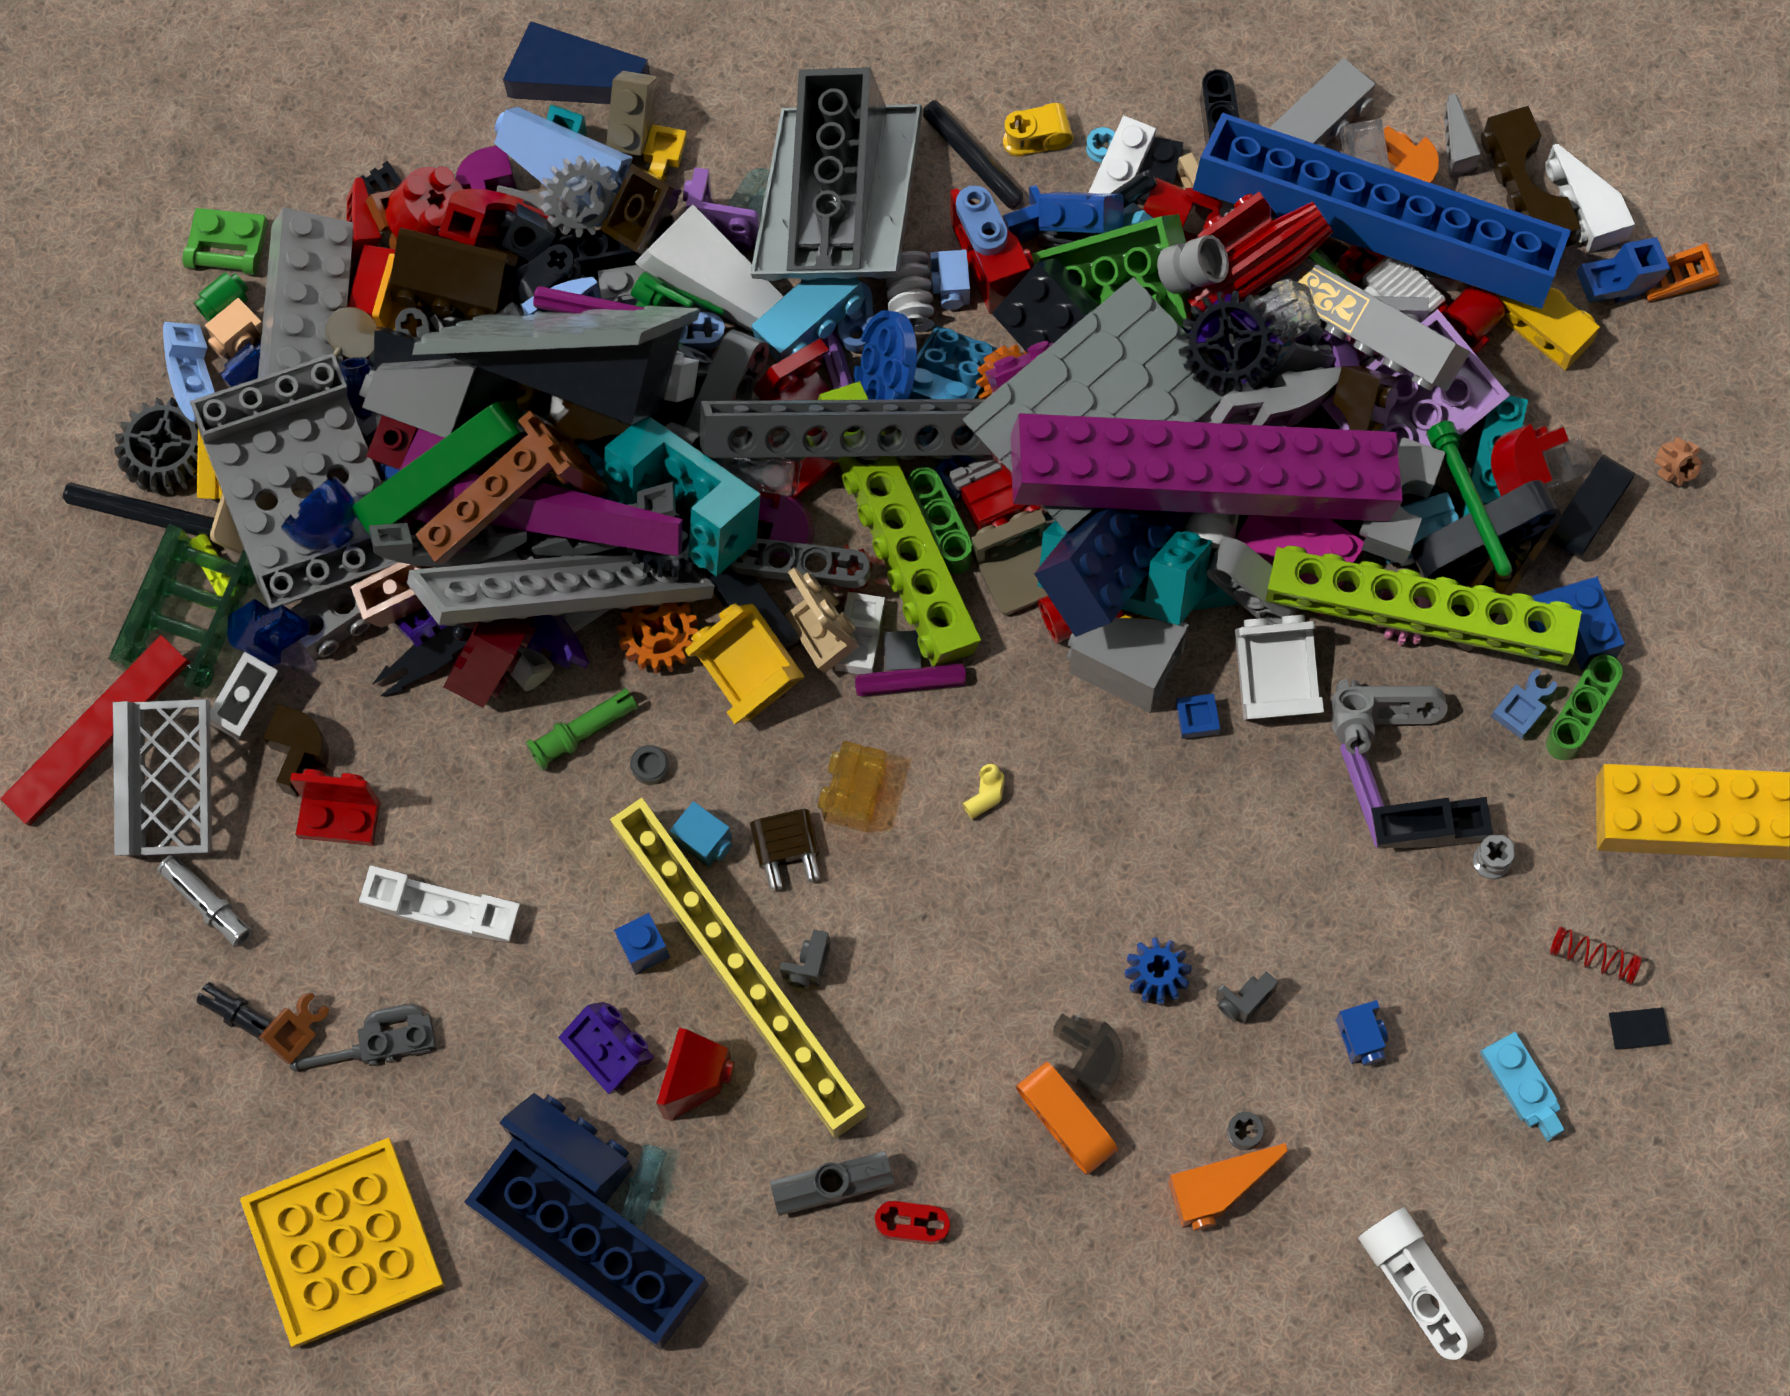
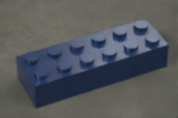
[1034,508,1194,637]
[464,1137,709,1351]

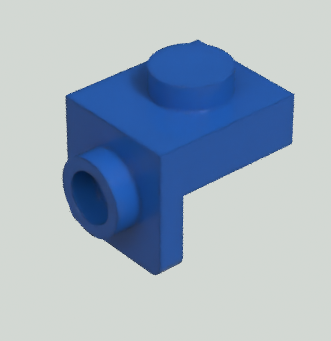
[1003,185,1040,242]

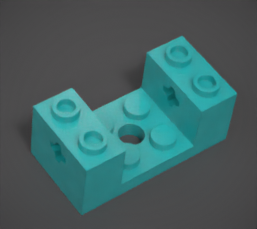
[603,417,761,577]
[1037,520,1212,625]

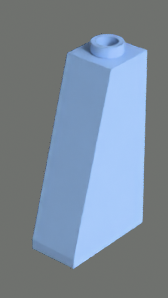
[494,107,633,227]

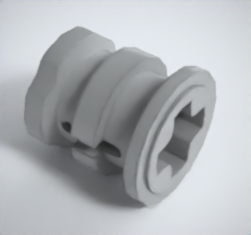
[1473,835,1515,880]

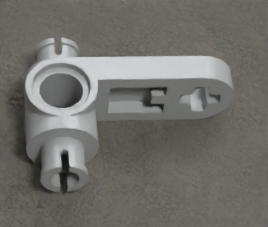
[1331,679,1448,754]

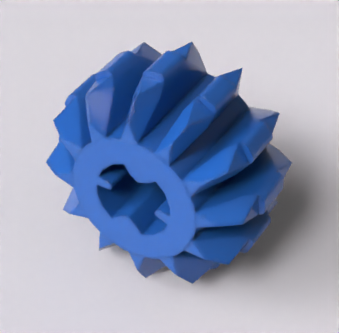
[1124,937,1192,1005]

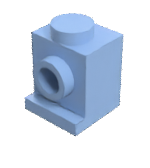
[930,250,970,310]

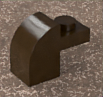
[263,704,329,797]

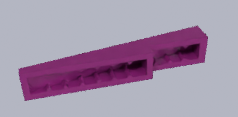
[454,472,683,556]

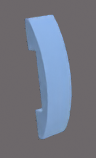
[163,322,215,422]

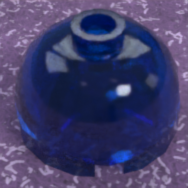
[281,477,356,551]

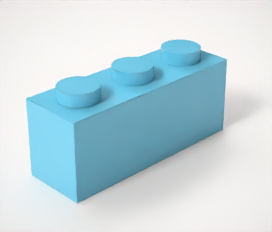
[751,277,865,362]

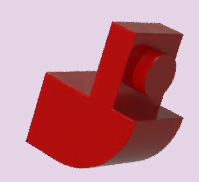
[1491,424,1569,496]

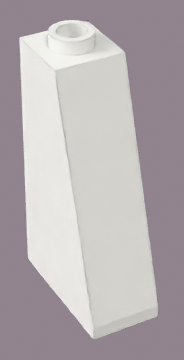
[635,204,784,333]

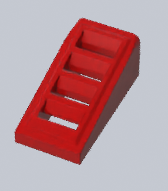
[346,177,382,259]

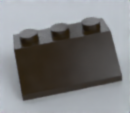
[390,227,510,321]

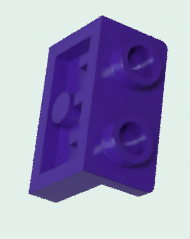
[558,1002,654,1094]

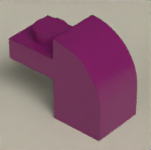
[455,145,516,191]
[758,494,814,559]

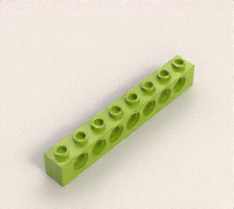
[818,381,981,666]
[1265,546,1582,666]

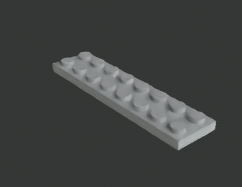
[407,551,715,626]

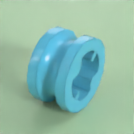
[1086,127,1115,163]

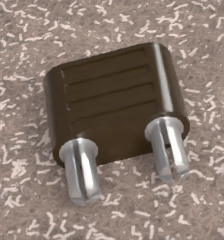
[750,809,820,891]

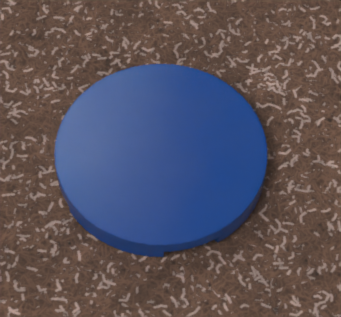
[854,310,917,400]

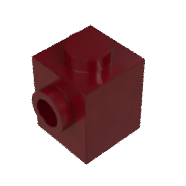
[366,415,418,470]

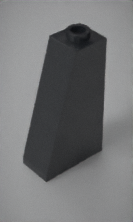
[374,327,518,409]

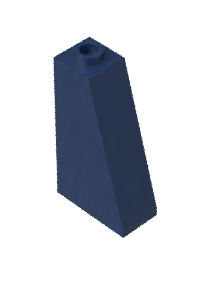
[503,21,653,104]

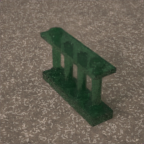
[108,524,256,698]

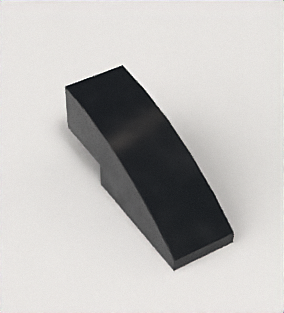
[1371,797,1493,848]

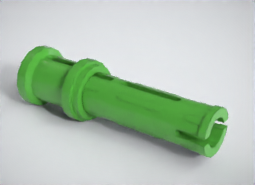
[526,688,638,771]

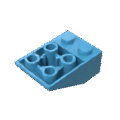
[908,325,998,435]

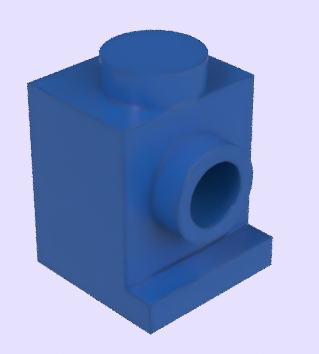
[1336,1000,1388,1066]

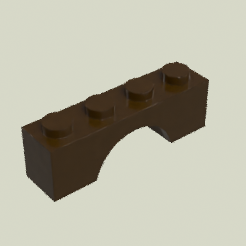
[1481,105,1581,247]
[1331,366,1399,524]

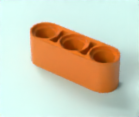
[1015,1061,1119,1175]

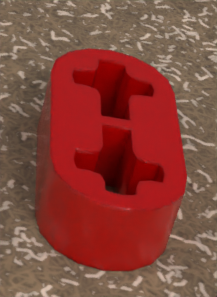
[875,1201,950,1245]

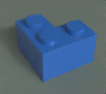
[1528,576,1625,670]

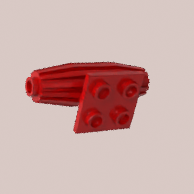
[1187,191,1333,312]

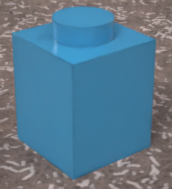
[669,801,732,867]

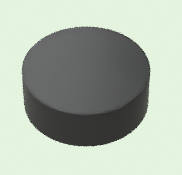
[630,745,669,785]

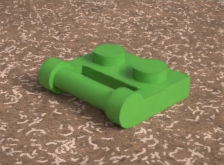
[182,208,268,275]

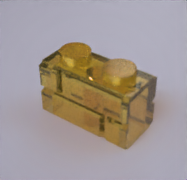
[818,741,888,832]

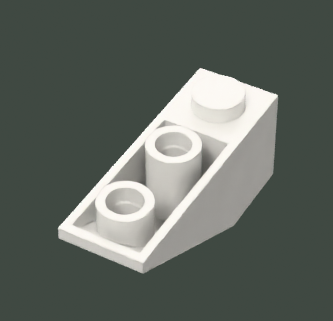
[1545,144,1635,253]

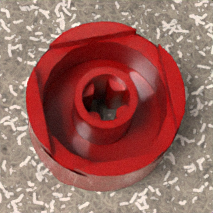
[385,166,463,239]

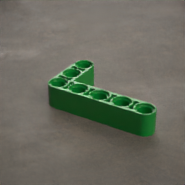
[350,400,528,536]

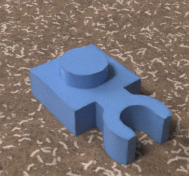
[1491,669,1557,739]

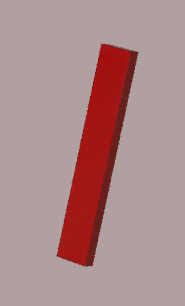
[0,635,190,826]

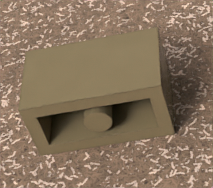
[606,71,657,156]

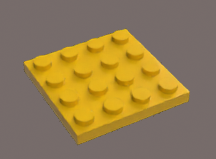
[239,1137,445,1349]

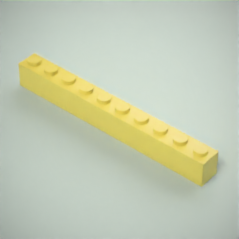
[610,798,867,1139]

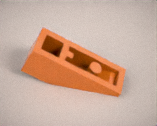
[1168,1143,1288,1231]

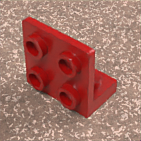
[754,338,831,436]
[290,769,380,846]

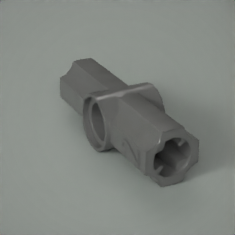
[770,1151,894,1216]

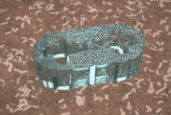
[727,168,770,219]

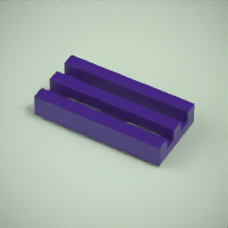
[392,607,446,647]

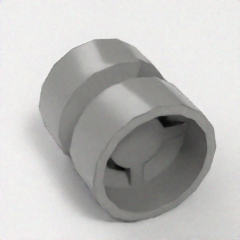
[1157,235,1229,294]

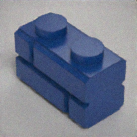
[1039,192,1124,233]

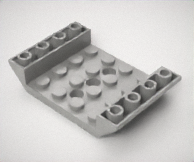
[190,353,397,610]

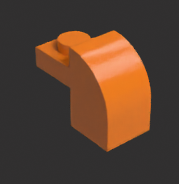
[1375,125,1439,184]

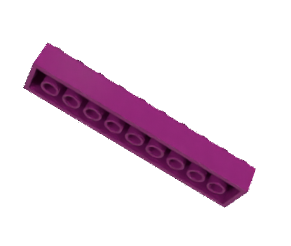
[1011,413,1403,521]

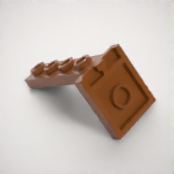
[415,410,609,564]

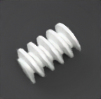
[886,251,935,333]

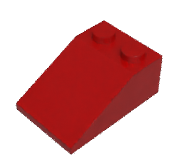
[950,188,1034,314]

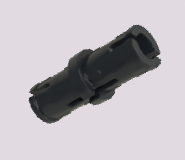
[196,982,274,1042]

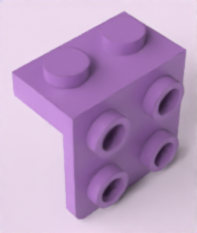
[683,167,760,251]

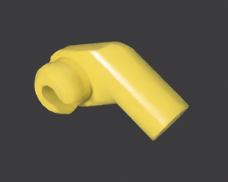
[962,764,1005,820]

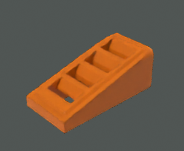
[1645,243,1720,302]

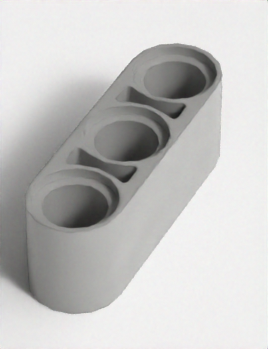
[1206,538,1298,625]

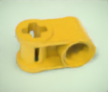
[1003,103,1074,157]

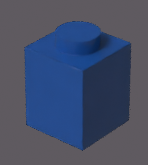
[614,913,670,975]

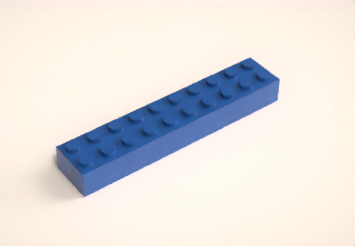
[1193,113,1571,309]

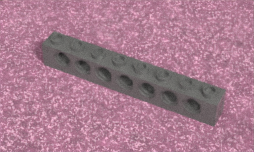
[699,399,992,462]

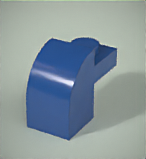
[1576,237,1670,303]

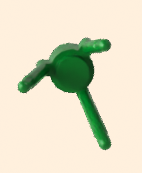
[631,271,724,350]

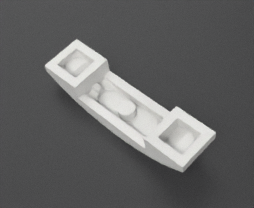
[359,865,520,942]

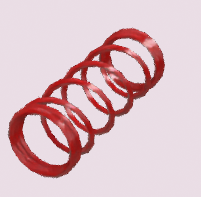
[1550,926,1642,985]

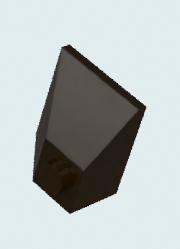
[600,164,682,255]

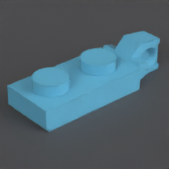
[1480,1032,1564,1142]

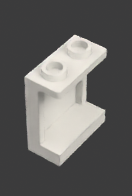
[1235,615,1324,720]

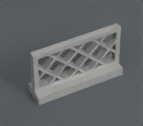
[113,699,212,857]

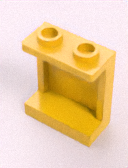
[684,603,805,724]

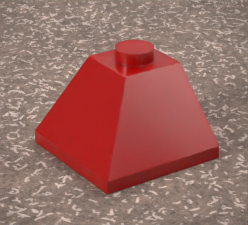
[656,1027,735,1121]

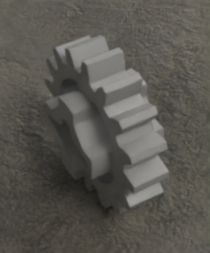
[539,156,618,237]

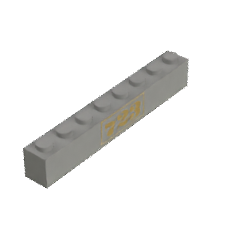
[1224,212,1471,391]

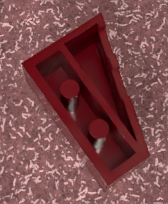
[443,616,536,708]

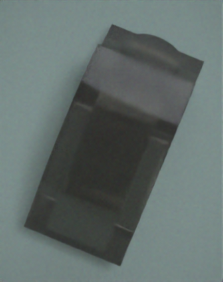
[1053,1013,1123,1102]

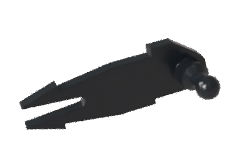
[373,623,473,696]

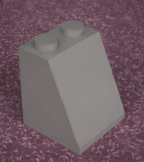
[359,359,477,438]
[1067,618,1189,713]

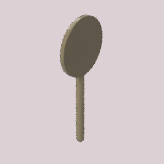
[326,307,377,360]

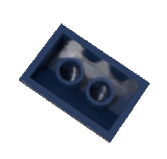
[499,1093,633,1205]

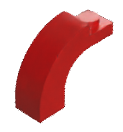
[438,189,550,246]

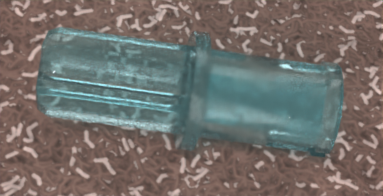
[621,1145,667,1226]

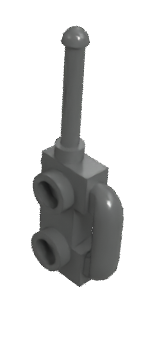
[289,1004,437,1072]

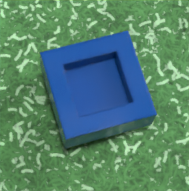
[1176,693,1220,739]

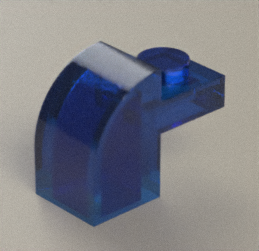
[227,599,309,666]

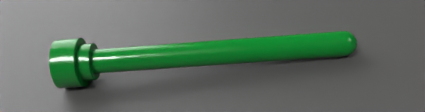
[1426,421,1512,577]

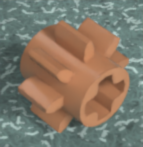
[1654,437,1704,486]

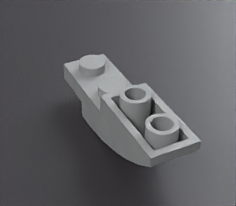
[1210,367,1342,427]

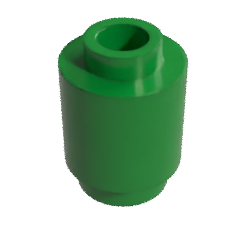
[193,272,249,322]

